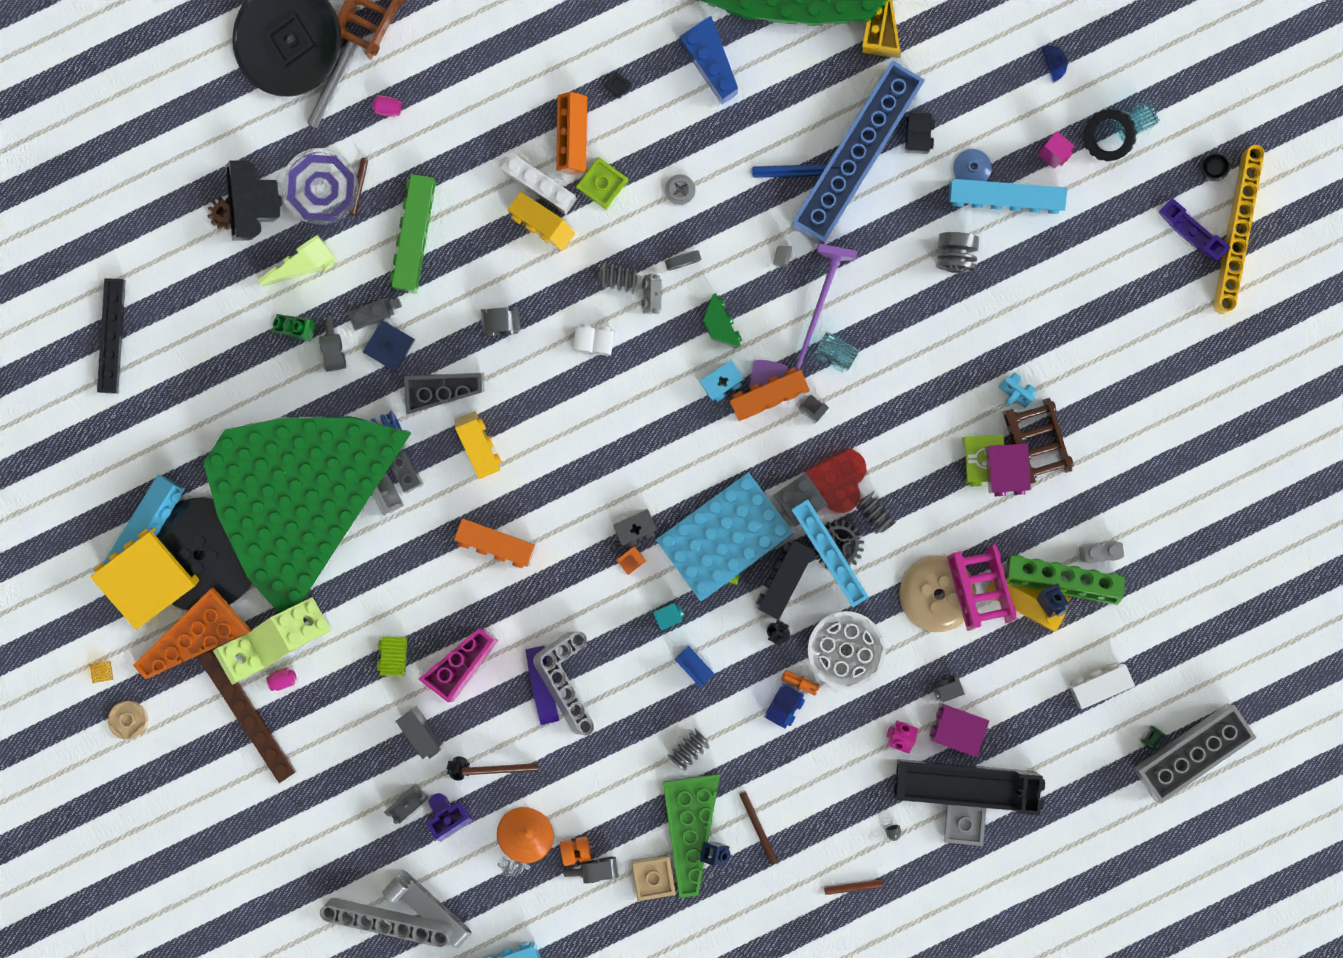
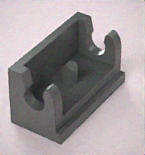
[384,784,428,824]

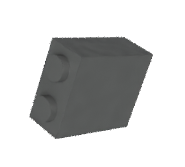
[395,706,444,759]

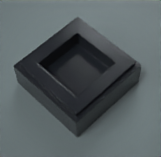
[605,72,631,99]

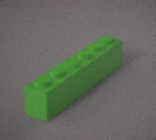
[390,174,436,293]

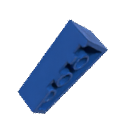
[679,16,738,105]

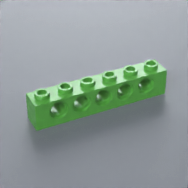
[1005,555,1125,605]

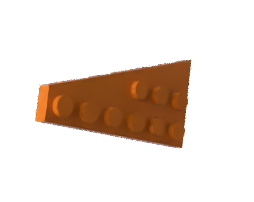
[133,588,252,679]

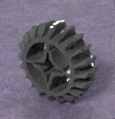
[812,519,864,568]

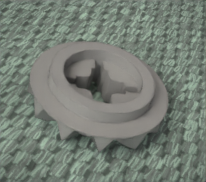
[665,174,695,205]

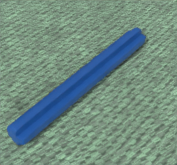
[752,164,845,178]

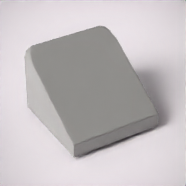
[773,246,792,268]

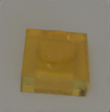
[89,661,114,683]

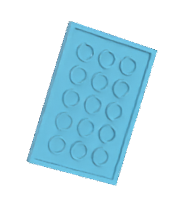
[656,472,794,602]

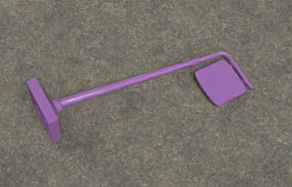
[749,244,858,387]

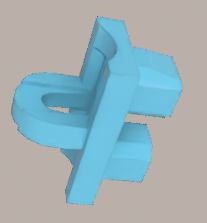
[998,373,1036,408]

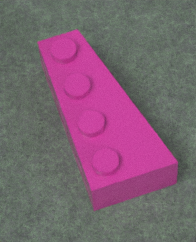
[418,628,499,702]

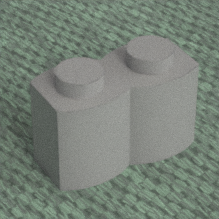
[1079,541,1124,563]

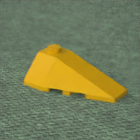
[984,580,1070,632]

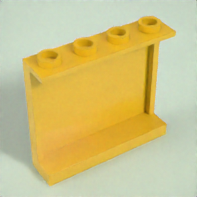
[90,527,200,630]

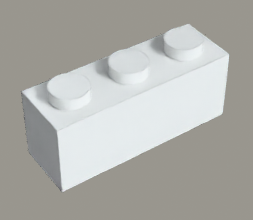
[1068,662,1135,709]

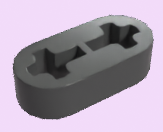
[665,250,702,271]

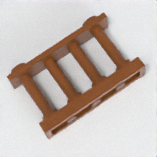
[337,0,405,60]

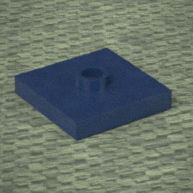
[362,320,415,372]

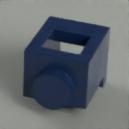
[1036,583,1070,618]
[700,842,731,866]

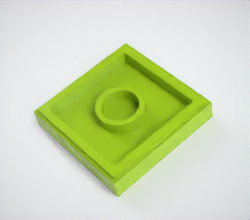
[576,157,629,210]

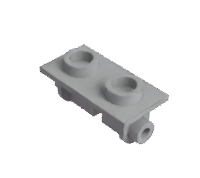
[641,273,662,314]

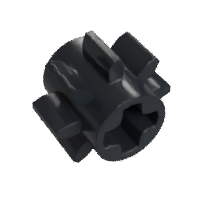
[767,620,790,645]
[446,756,470,781]

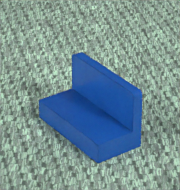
[675,645,715,688]

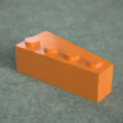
[730,367,810,421]

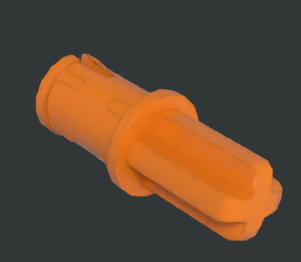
[781,670,820,696]

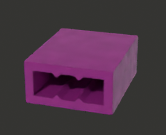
[985,444,1031,497]
[929,704,990,757]

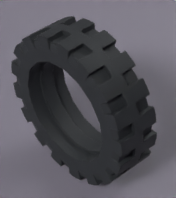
[1083,109,1137,162]

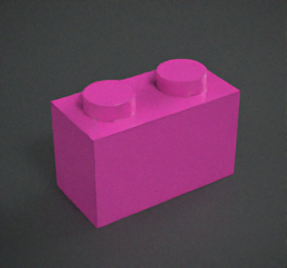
[1037,132,1074,169]

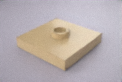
[631,855,676,901]

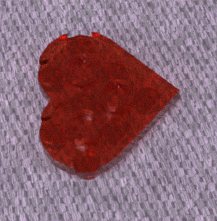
[804,449,867,513]

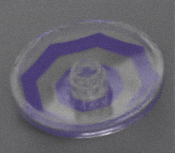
[281,148,359,226]

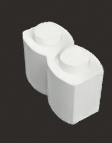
[573,324,614,356]

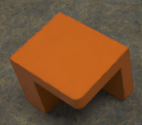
[616,546,646,575]

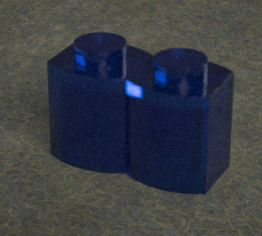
[764,683,805,729]

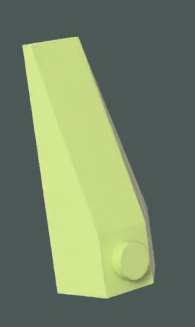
[257,235,337,287]

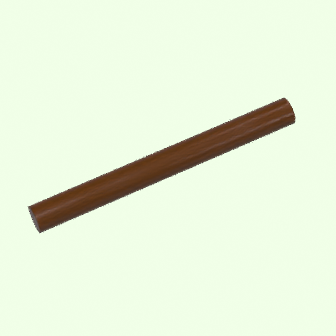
[461,763,539,776]
[739,791,778,865]

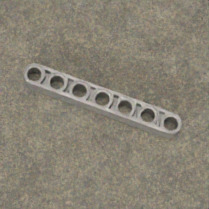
[320,898,453,947]

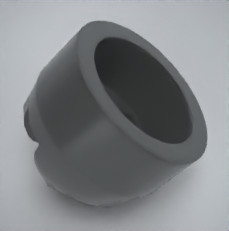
[885,825,901,841]

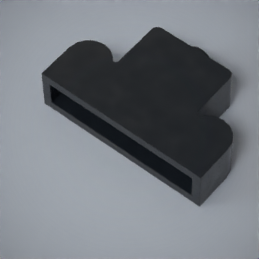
[225,160,282,241]

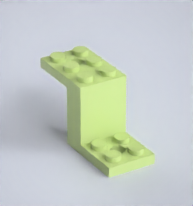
[213,597,331,685]

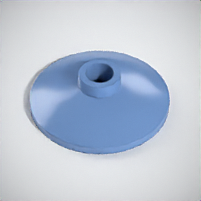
[953,149,992,181]

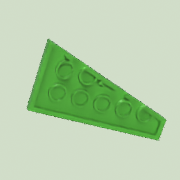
[663,773,720,898]

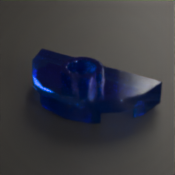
[1042,45,1068,83]

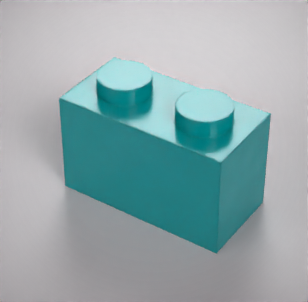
[653,602,684,630]

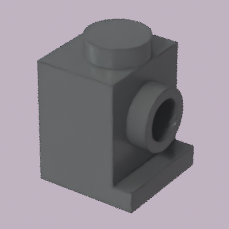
[933,675,965,703]

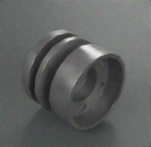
[936,232,979,273]

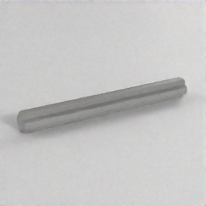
[307,41,357,128]

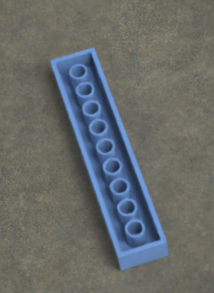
[790,60,925,244]

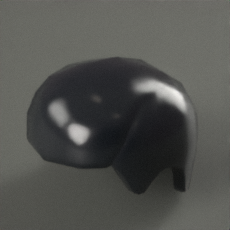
[1200,153,1230,182]

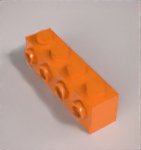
[556,92,587,174]
[454,519,536,569]

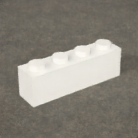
[501,153,576,215]

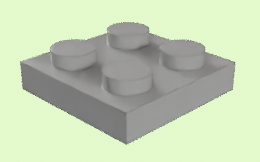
[944,805,987,846]

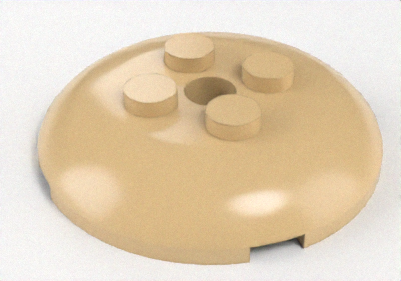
[899,556,976,632]

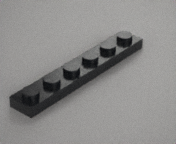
[97,278,126,394]

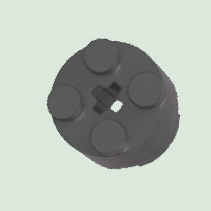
[480,307,521,336]

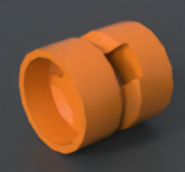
[560,836,591,866]

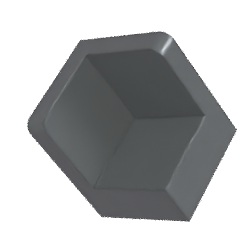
[798,395,830,423]

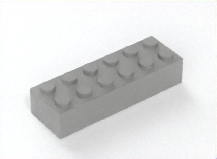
[1133,703,1257,804]

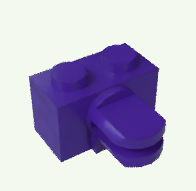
[426,793,473,842]

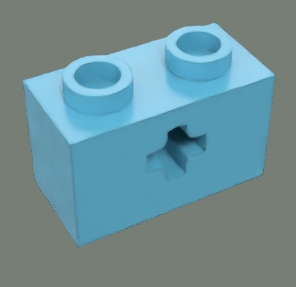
[699,360,744,402]

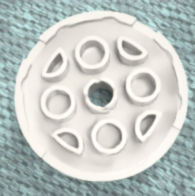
[808,611,885,689]

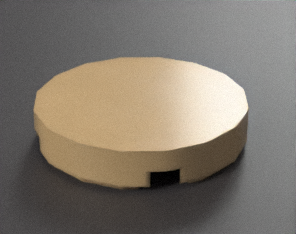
[108,700,148,739]

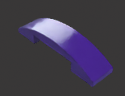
[1159,198,1231,262]
[525,646,560,725]

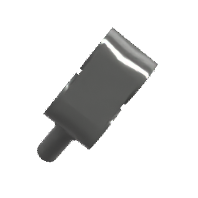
[319,317,346,372]
[563,857,619,884]

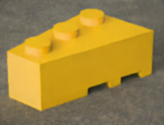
[862,0,901,58]
[507,191,575,251]
[455,411,502,479]

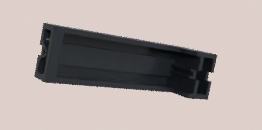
[894,759,1045,815]

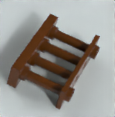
[1002,398,1074,484]

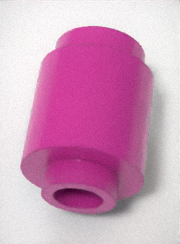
[372,95,402,117]
[266,667,297,691]

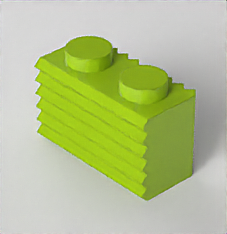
[377,636,407,676]

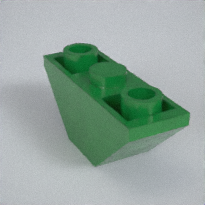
[703,293,742,348]
[272,314,316,342]

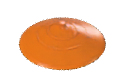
[497,807,554,863]

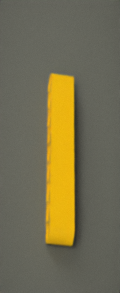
[1214,145,1265,314]

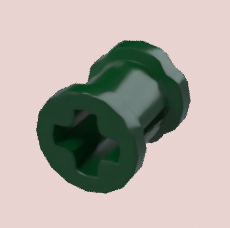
[1140,725,1166,751]

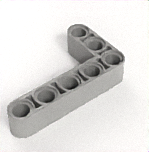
[533,631,594,736]
[382,869,472,948]

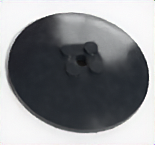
[232,0,341,97]
[156,497,252,611]

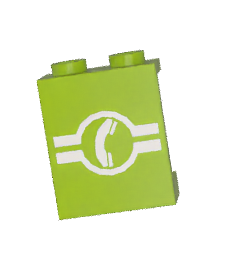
[962,435,1004,487]

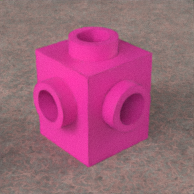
[886,720,919,754]

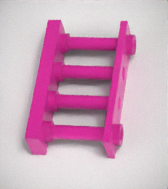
[947,544,1017,631]

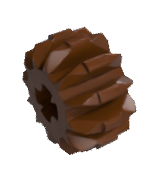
[207,197,230,230]

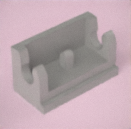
[372,472,404,516]

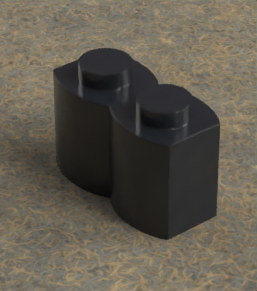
[905,112,935,154]

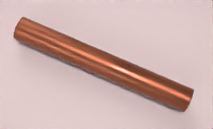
[824,880,883,895]

